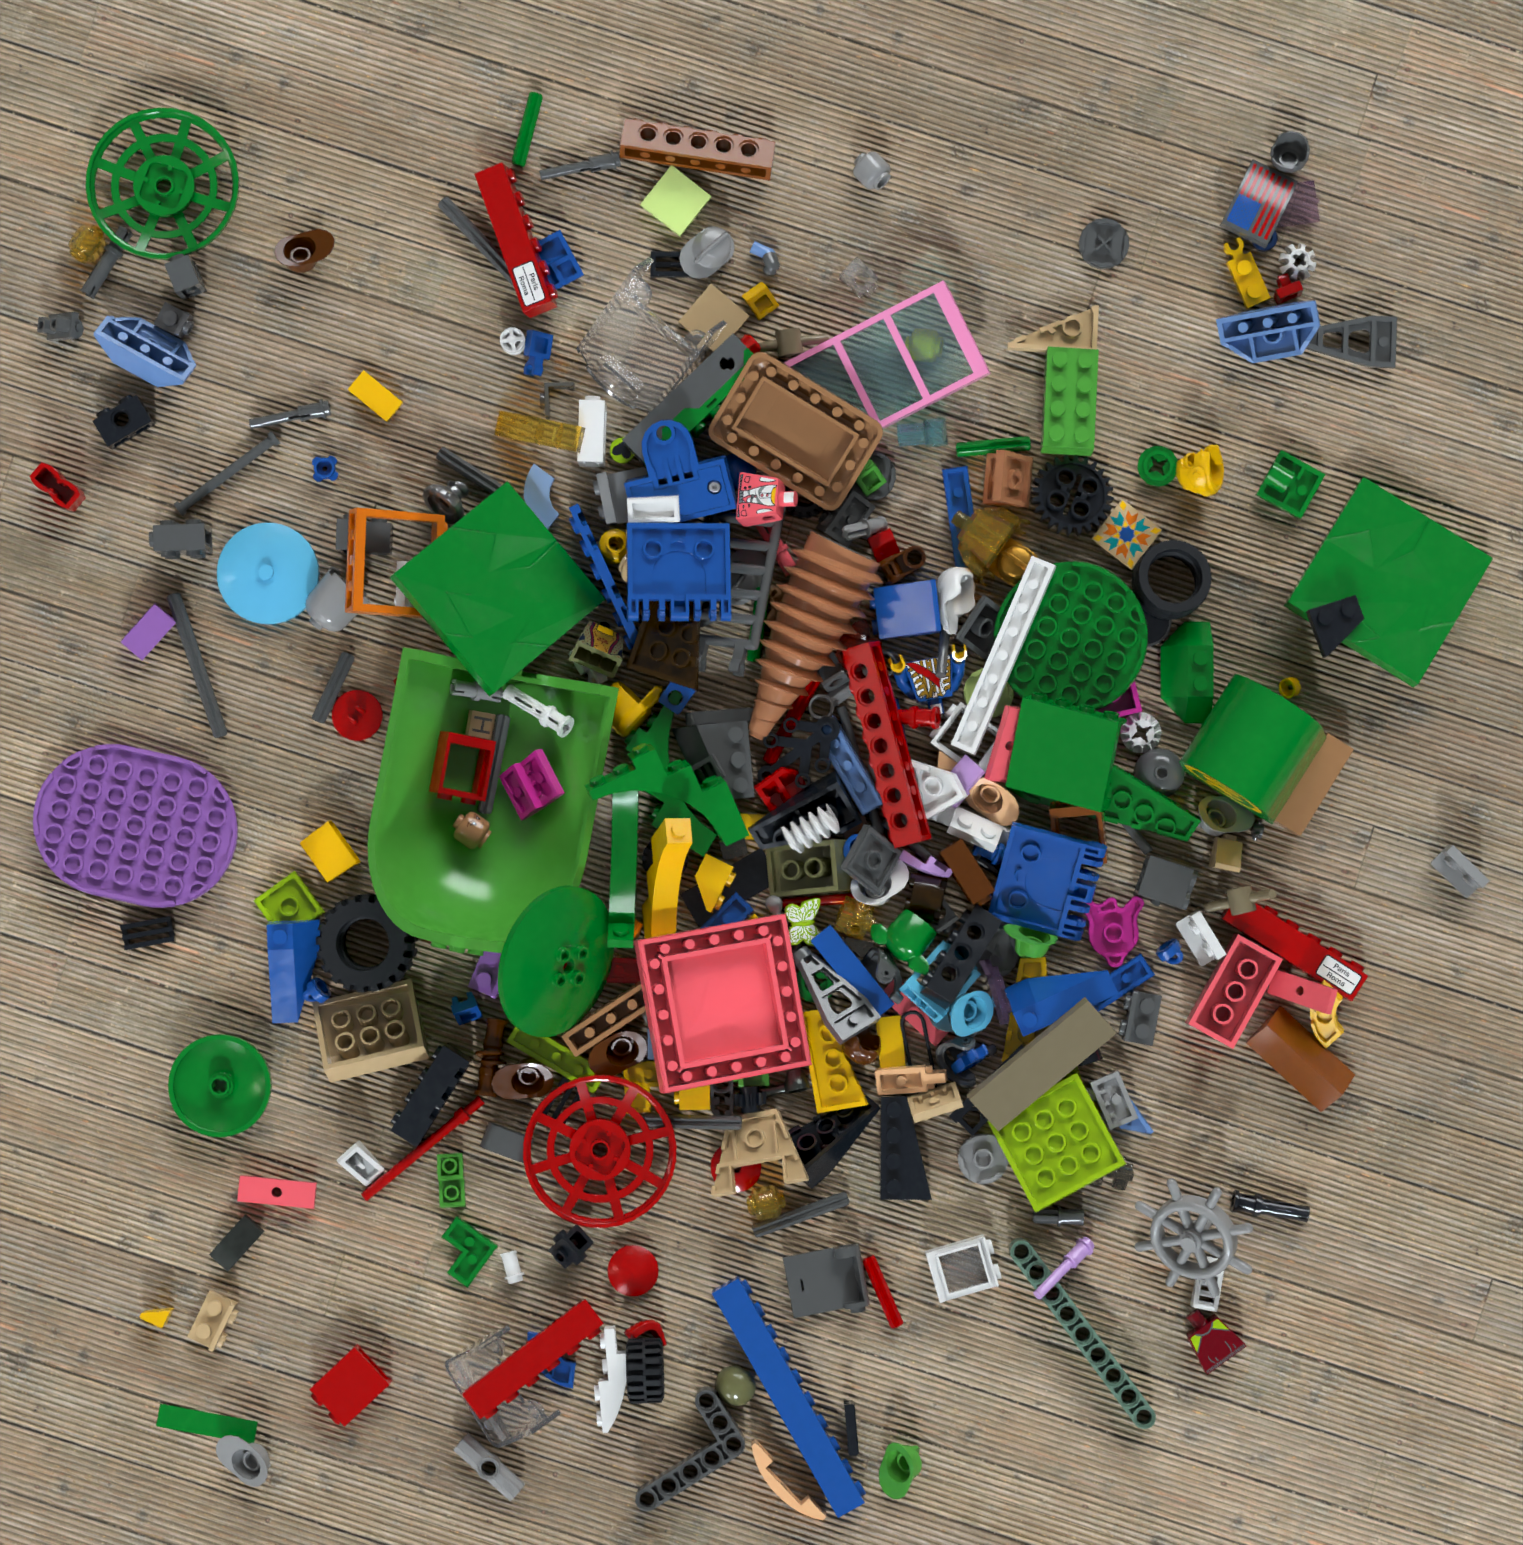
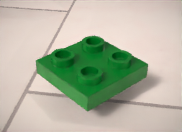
[1255,450,1326,520]

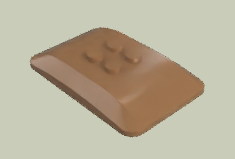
[708,352,883,510]

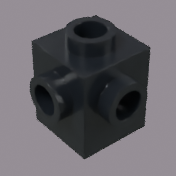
[548,1225,594,1269]

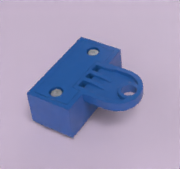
[624,419,737,523]

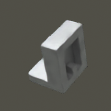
[154,302,194,339]

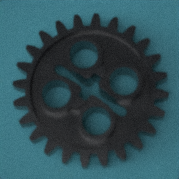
[1031,455,1114,537]

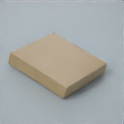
[678,284,750,352]

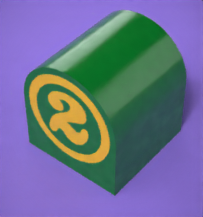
[1179,674,1326,824]

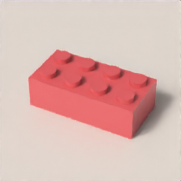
[1185,934,1283,1049]

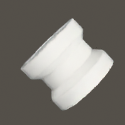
[500,327,526,355]

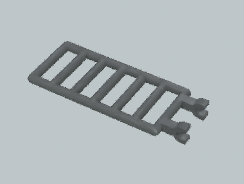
[699,489,786,677]

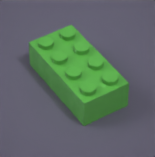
[1040,346,1099,456]

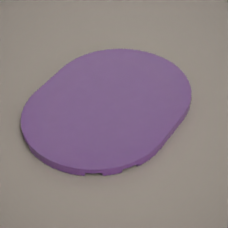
[33,744,238,908]

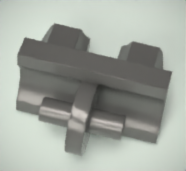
[37,312,84,341]

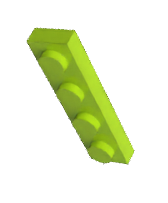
[506,1027,601,1094]

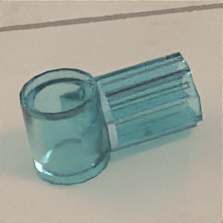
[897,418,948,447]

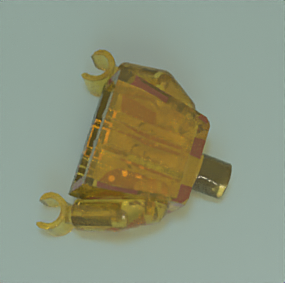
[951,507,1030,586]

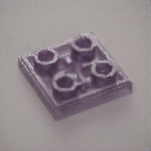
[979,959,1012,1025]

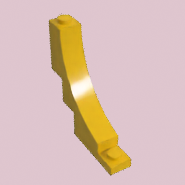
[642,818,692,938]

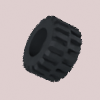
[626,1338,665,1404]

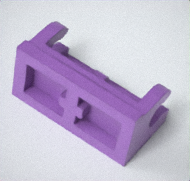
[121,603,176,660]

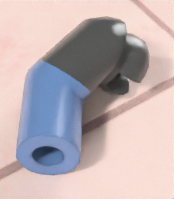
[750,241,780,276]

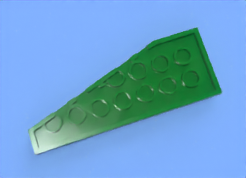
[1005,764,1201,841]

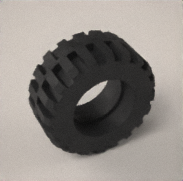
[316,893,418,993]

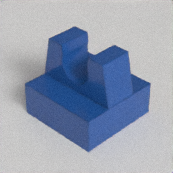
[451,991,483,1026]

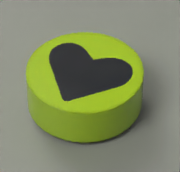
[610,438,634,464]

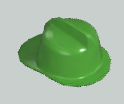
[1003,924,1058,958]
[879,1442,922,1499]

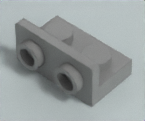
[1431,845,1490,898]
[1087,1070,1138,1130]

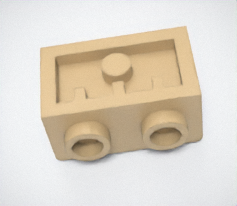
[907,1082,963,1123]
[187,1290,239,1352]

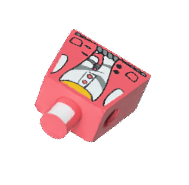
[736,472,798,527]

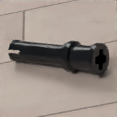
[1230,1190,1310,1223]

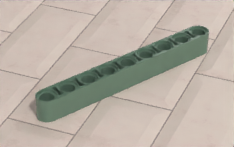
[1009,1238,1156,1429]

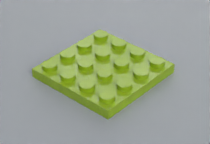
[987,1073,1126,1213]

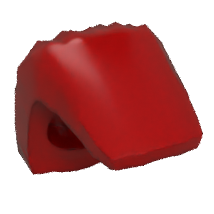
[624,1319,667,1346]

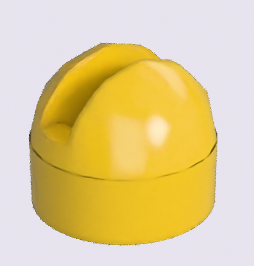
[1279,677,1302,699]

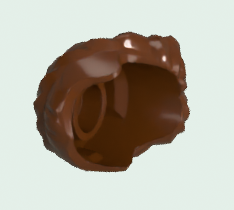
[841,1028,881,1065]

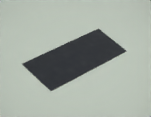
[680,849,769,927]

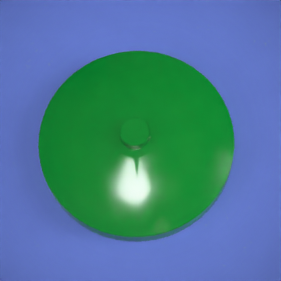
[168,1034,272,1137]

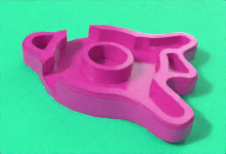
[1084,896,1144,967]

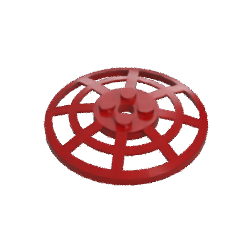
[523,1075,677,1228]

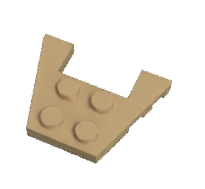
[711,1108,809,1198]

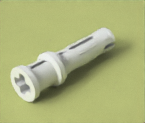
[503,684,574,738]

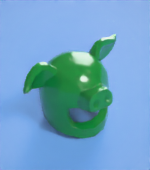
[870,909,937,976]

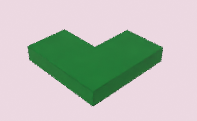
[442,1216,498,1288]

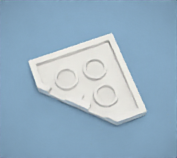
[868,759,968,825]

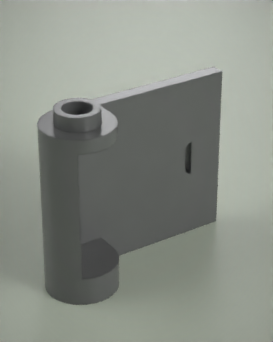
[782,1243,870,1318]

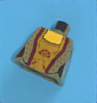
[568,621,623,678]

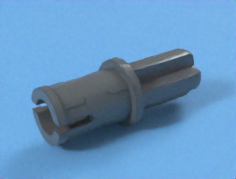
[1033,1206,1084,1227]

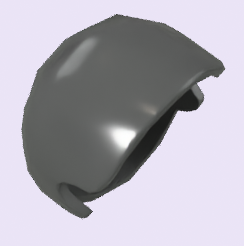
[1270,131,1310,173]

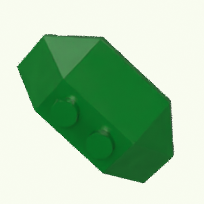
[1160,622,1214,723]

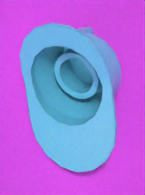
[949,991,994,1037]

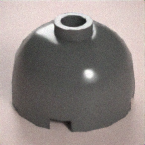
[1133,748,1185,797]

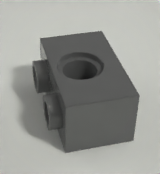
[164,254,207,300]

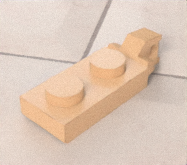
[875,1064,948,1096]

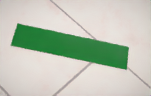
[156,1404,258,1443]

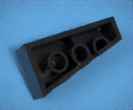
[390,1043,473,1147]

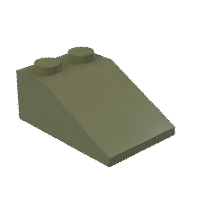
[766,839,851,897]

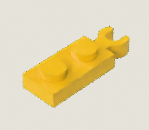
[1223,237,1271,309]

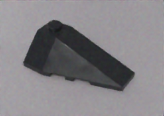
[748,770,862,850]
[788,1094,880,1189]

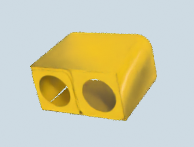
[300,820,361,883]

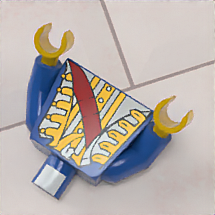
[888,645,967,714]

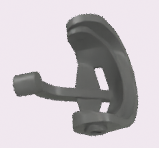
[861,947,904,1004]
[936,1036,997,1088]

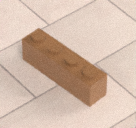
[1274,733,1354,836]
[561,981,646,1057]

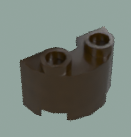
[904,871,948,925]

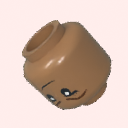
[452,811,492,849]

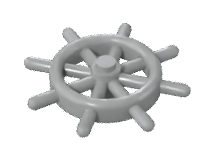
[1134,1178,1254,1297]

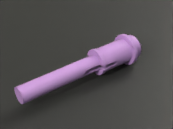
[1033,1237,1095,1299]

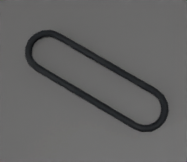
[900,1010,937,1094]

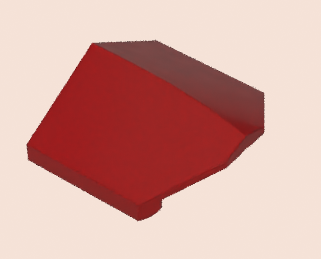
[754,767,805,812]

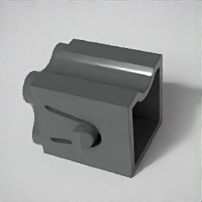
[1133,855,1199,910]

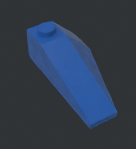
[267,919,320,1024]
[1004,970,1119,1037]

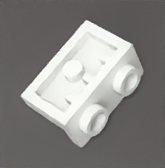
[1175,910,1227,966]

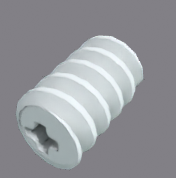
[781,803,840,853]

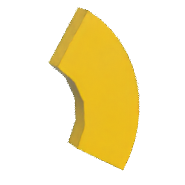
[1310,980,1344,1049]

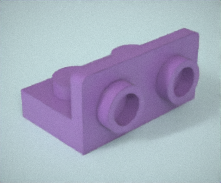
[468,951,501,999]

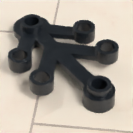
[757,716,840,789]

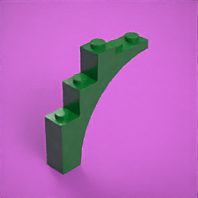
[624,690,717,857]
[584,743,749,846]

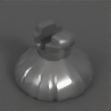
[422,480,469,524]

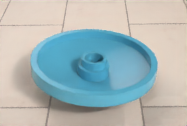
[217,523,320,625]

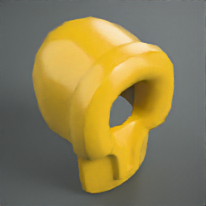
[610,681,663,737]

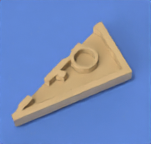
[1007,305,1099,353]

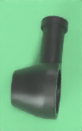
[761,1069,810,1099]

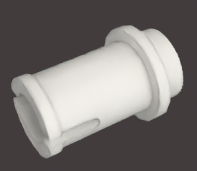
[500,1250,524,1284]

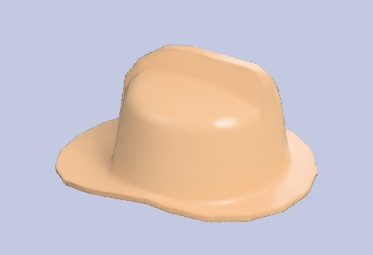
[965,778,1020,826]

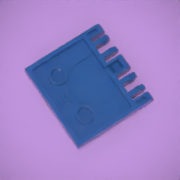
[626,523,731,621]
[988,822,1107,941]

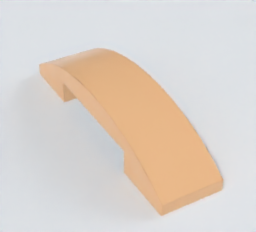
[752,1439,826,1521]

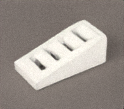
[1190,1256,1224,1312]

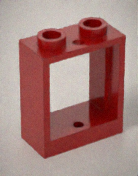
[429,731,496,805]

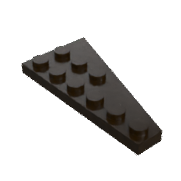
[626,601,701,691]

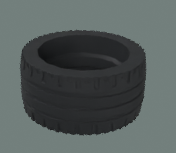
[1131,540,1212,620]

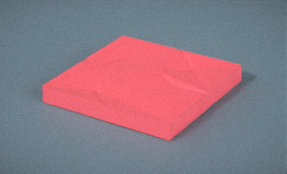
[634,913,812,1094]

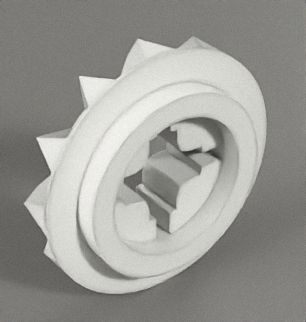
[1120,712,1162,753]

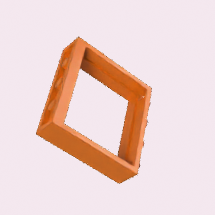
[345,508,448,618]

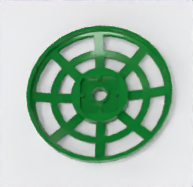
[86,108,240,260]

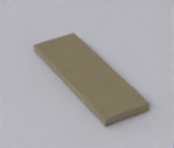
[967,997,1116,1131]

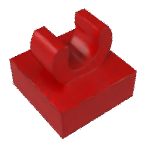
[1273,273,1303,305]

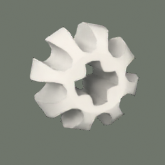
[1278,243,1317,281]

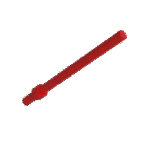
[361,1095,485,1201]

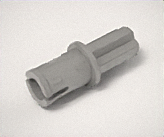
[842,516,888,541]

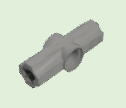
[453,1433,525,1501]

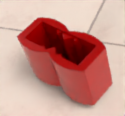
[30,462,86,512]

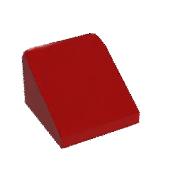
[867,528,900,562]

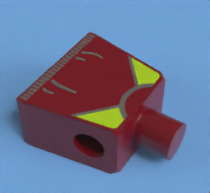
[1186,1309,1247,1375]

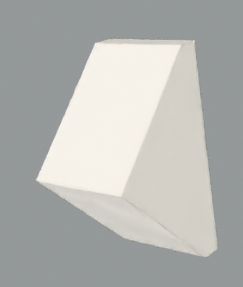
[336,1140,385,1187]

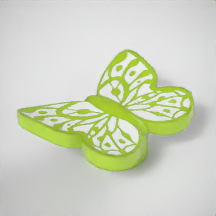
[784,897,820,946]

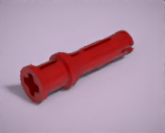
[875,706,941,729]

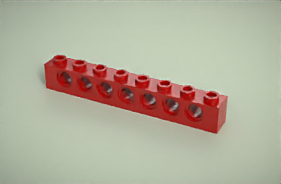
[842,641,932,848]

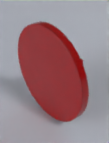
[332,690,383,741]

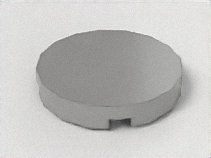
[957,1133,1008,1185]

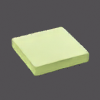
[640,166,711,237]

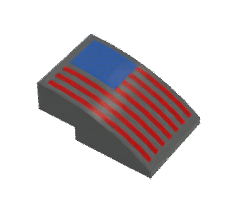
[1220,159,1298,248]

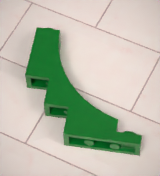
[607,790,639,948]

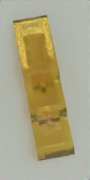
[494,411,585,453]

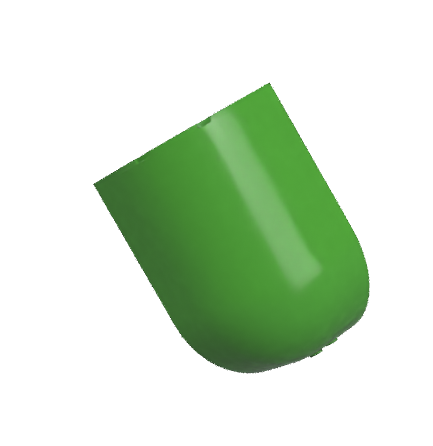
[368,647,619,956]

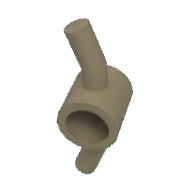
[759,328,829,358]
[1203,885,1276,916]

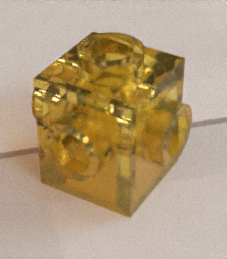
[834,895,876,940]

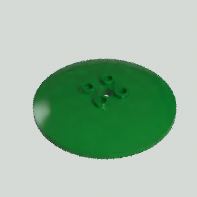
[498,885,614,1037]

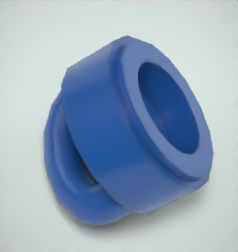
[1156,938,1184,964]
[303,977,331,1003]

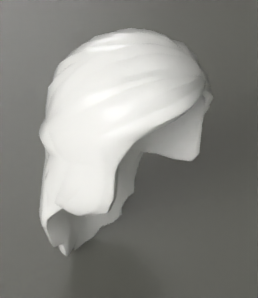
[937,567,975,635]

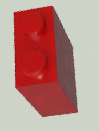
[309,1344,392,1427]

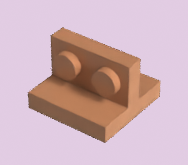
[982,450,1033,508]

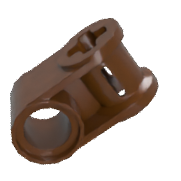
[878,546,926,586]

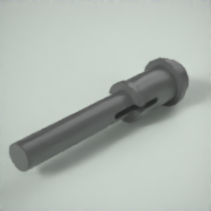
[539,150,621,180]
[249,399,331,429]

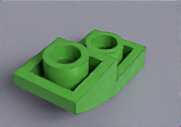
[437,1153,466,1208]

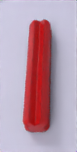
[863,1255,903,1329]

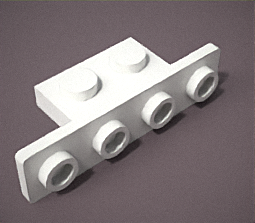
[930,806,1011,853]

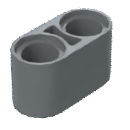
[480,1122,534,1163]

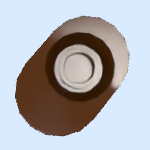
[274,229,335,273]
[588,1029,648,1076]
[492,1058,554,1099]

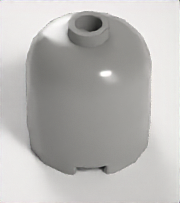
[305,567,370,632]

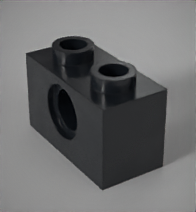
[93,395,156,450]

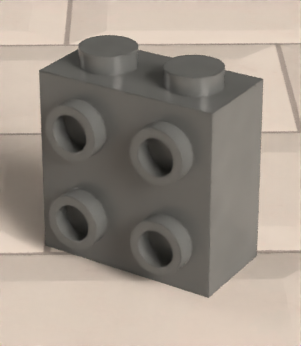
[149,519,213,560]

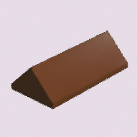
[1246,1005,1355,1112]

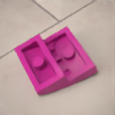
[499,749,565,821]

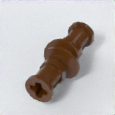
[474,1018,508,1097]

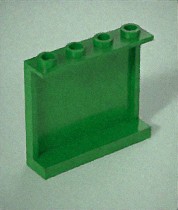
[1005,692,1127,812]

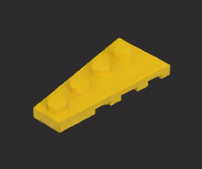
[803,1009,868,1113]

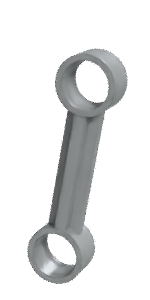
[808,651,897,720]

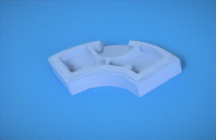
[524,464,559,530]

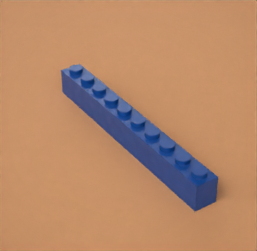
[712,1276,866,1518]

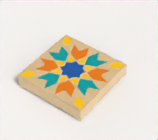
[1091,499,1162,571]

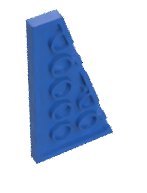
[568,504,638,650]

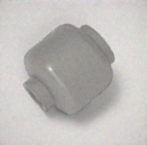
[853,152,891,190]

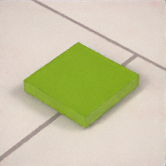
[253,871,325,922]

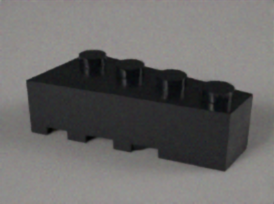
[880,1095,932,1200]

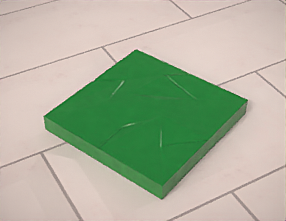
[1284,477,1493,688]
[390,481,605,697]

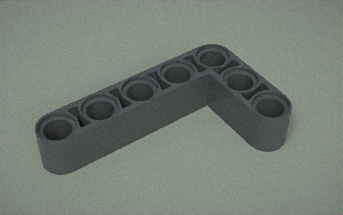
[635,1386,745,1512]

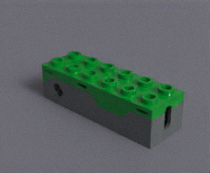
[622,333,761,468]

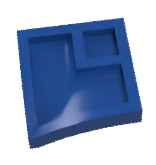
[539,230,584,290]

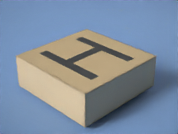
[465,710,496,740]

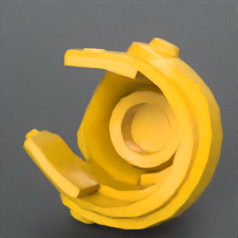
[1176,445,1224,497]

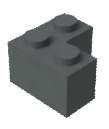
[336,514,393,555]

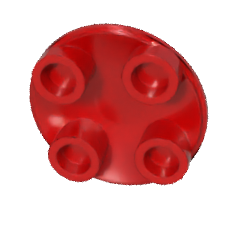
[608,1245,659,1296]

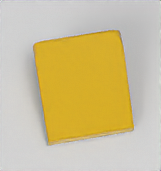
[742,282,779,320]
[139,1308,174,1328]

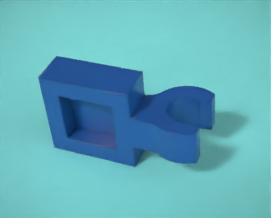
[523,330,553,376]

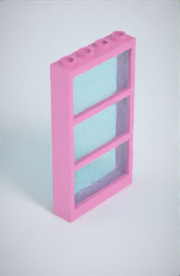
[784,280,991,429]

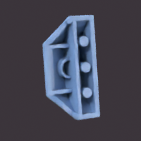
[1216,300,1321,364]
[94,316,196,387]

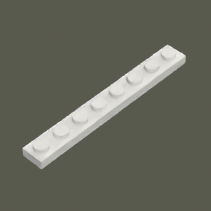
[951,556,1057,755]

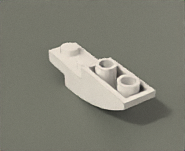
[594,1325,627,1433]

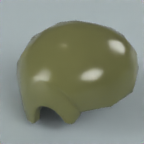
[715,1365,756,1406]

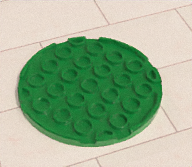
[994,561,1148,711]

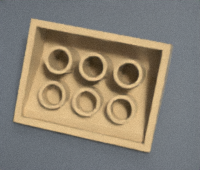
[312,979,430,1083]

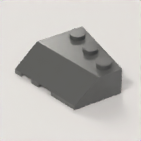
[672,720,755,799]

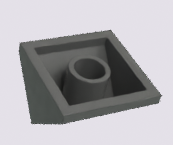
[954,595,1000,661]

